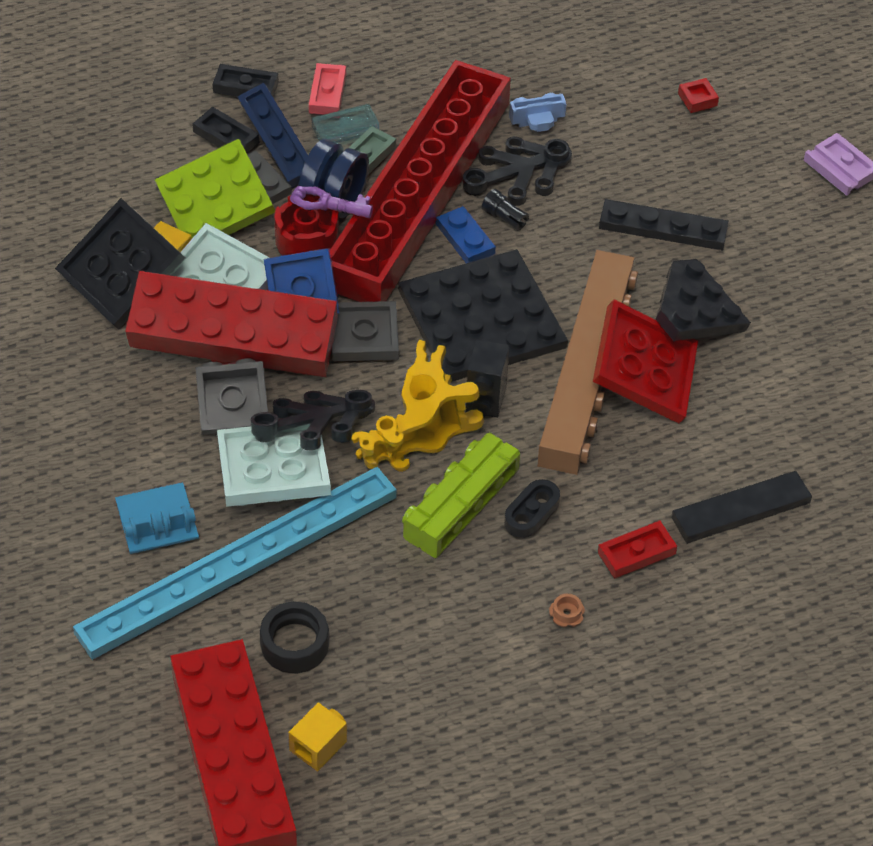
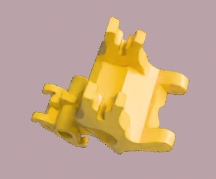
[352,340,484,472]

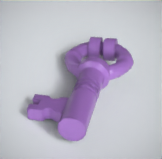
[290,186,373,218]

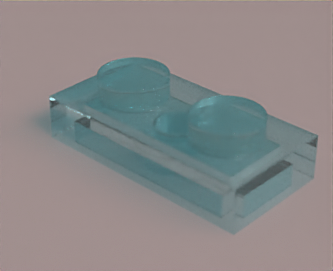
[312,104,379,143]

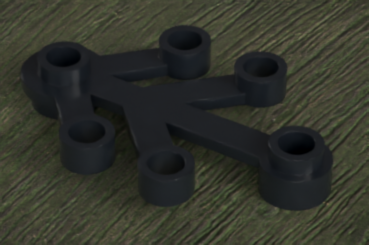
[463,136,572,206]
[251,390,375,451]

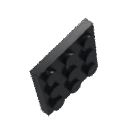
[55,198,186,329]

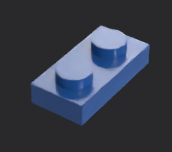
[436,206,496,263]

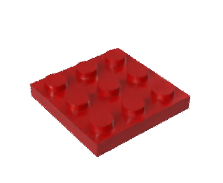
[593,299,698,424]

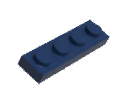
[238,83,308,188]

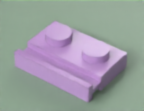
[804,133,873,196]

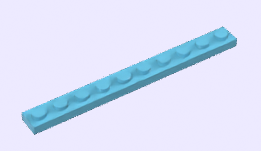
[73,466,397,660]

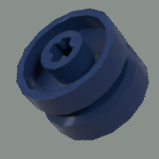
[299,139,369,218]

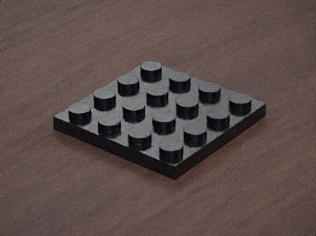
[398,249,568,382]

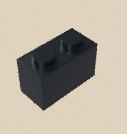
[465,339,510,418]

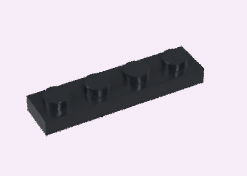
[599,199,729,251]

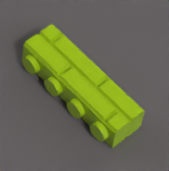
[402,432,520,558]

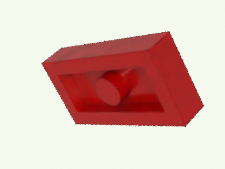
[598,521,677,579]

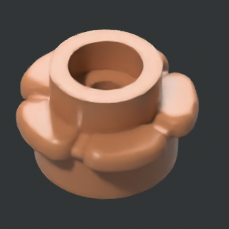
[549,594,585,627]

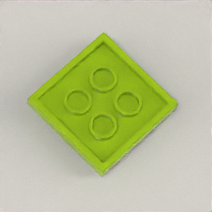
[155,139,275,238]

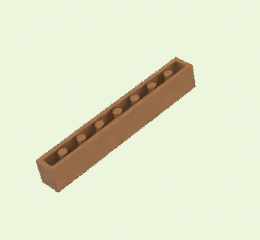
[537,250,638,475]

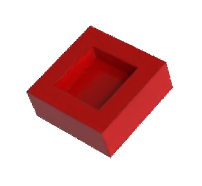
[678,78,719,113]

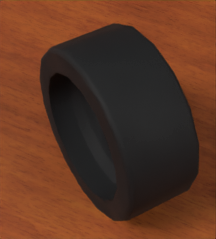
[259,601,329,674]

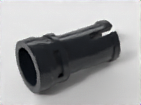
[481,189,529,231]

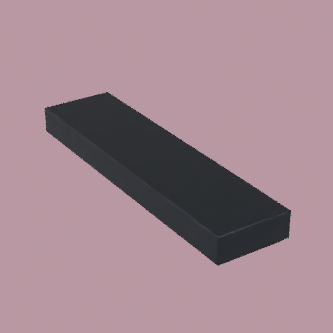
[671,471,812,544]

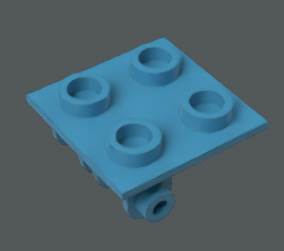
[115,482,199,554]

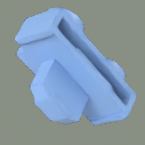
[509,93,566,132]

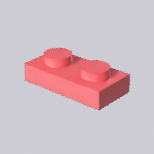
[309,63,346,116]

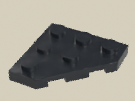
[656,259,751,341]

